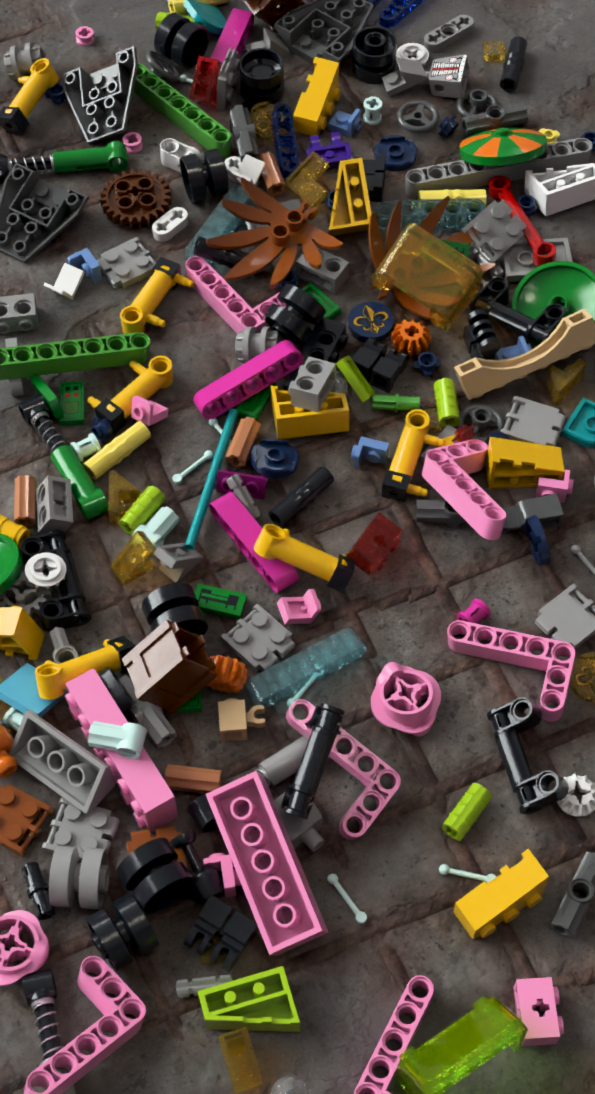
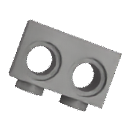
[296,247,349,295]
[0,293,39,334]
[288,357,336,413]
[36,475,73,534]

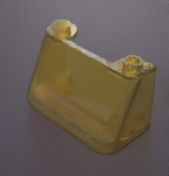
[372,223,483,331]

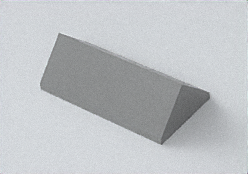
[8,710,115,814]

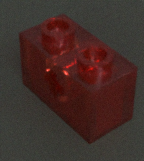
[189,56,223,107]
[345,512,403,575]

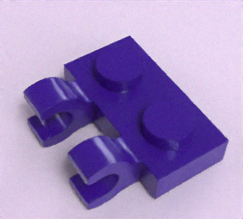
[306,132,353,171]

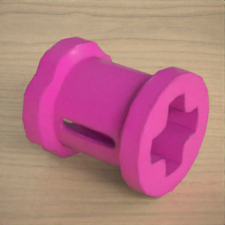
[456,598,491,624]

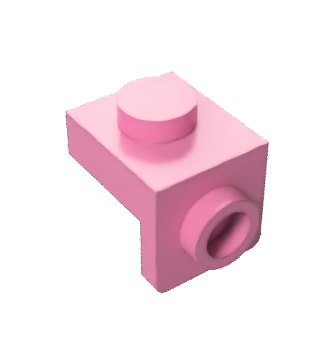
[131,395,168,426]
[535,470,574,503]
[277,589,321,625]
[203,853,241,898]

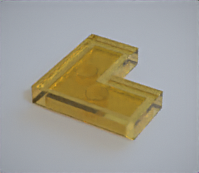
[284,151,330,208]

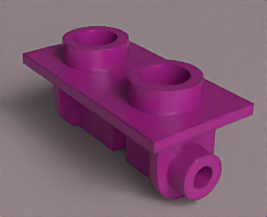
[216,469,269,500]

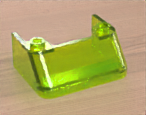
[396,995,528,1094]

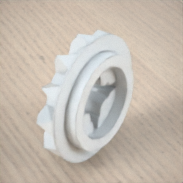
[396,43,429,66]
[25,553,66,590]
[557,773,595,817]

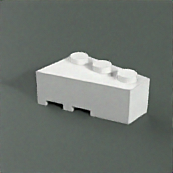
[524,163,595,217]

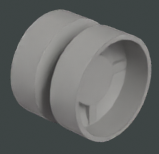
[49,845,110,910]

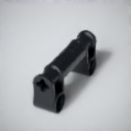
[469,277,566,343]
[21,530,92,632]
[487,697,569,814]
[281,703,345,819]

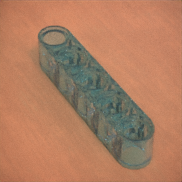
[184,182,254,265]
[376,199,485,231]
[243,627,367,709]

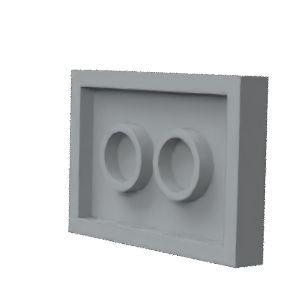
[501,238,572,282]

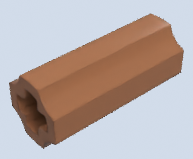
[259,152,286,197]
[225,417,261,468]
[14,475,37,527]
[165,764,222,794]

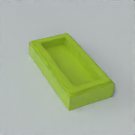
[336,356,375,402]

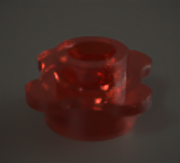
[451,424,476,443]

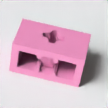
[513,977,564,1047]

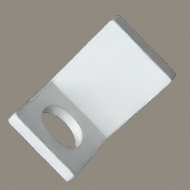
[231,154,265,185]
[43,263,85,300]

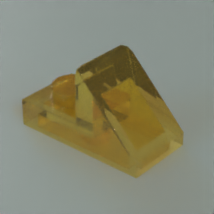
[547,358,587,406]
[109,470,140,525]
[110,531,156,585]
[218,1026,263,1094]

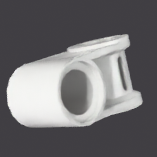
[160,138,202,173]

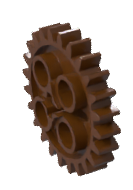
[100,169,172,229]

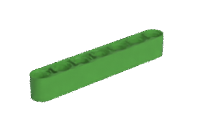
[133,63,232,158]
[0,332,150,380]

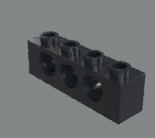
[283,317,348,391]

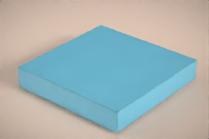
[0,663,68,717]

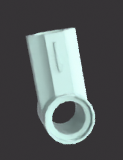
[131,506,179,556]
[88,721,147,759]

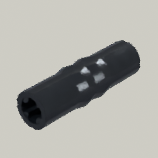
[500,36,527,92]
[193,236,260,276]
[268,466,334,528]

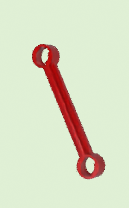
[489,175,556,266]

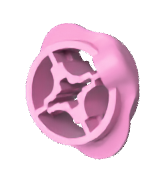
[371,662,441,737]
[0,910,50,986]

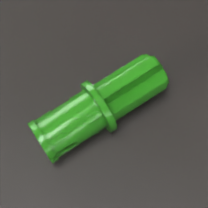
[372,394,420,413]

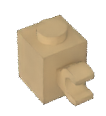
[218,698,265,742]

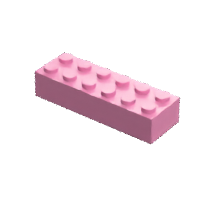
[64,668,178,833]
[206,771,329,956]

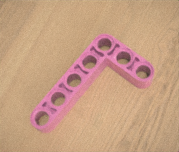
[186,256,285,334]
[422,439,506,540]
[447,620,575,722]
[286,699,401,840]
[24,956,146,1094]
[354,975,434,1094]

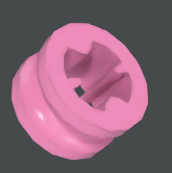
[75,26,94,46]
[123,132,143,154]

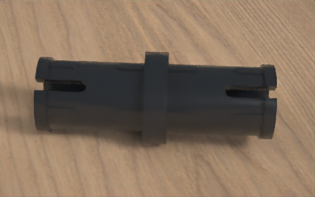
[21,862,56,920]

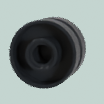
[154,13,209,69]
[352,26,397,84]
[239,48,284,107]
[179,148,229,203]
[263,283,326,346]
[142,582,208,636]
[117,838,194,915]
[86,892,159,972]

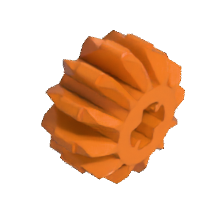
[391,318,431,358]
[206,655,248,694]

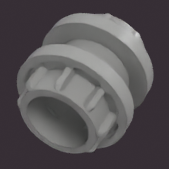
[4,42,46,81]
[235,326,283,363]

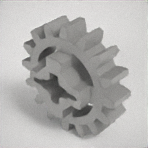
[0,570,53,618]

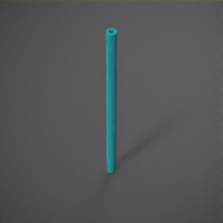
[184,409,239,550]

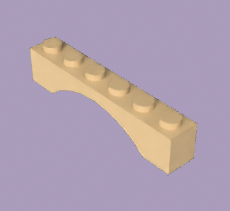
[454,309,595,400]

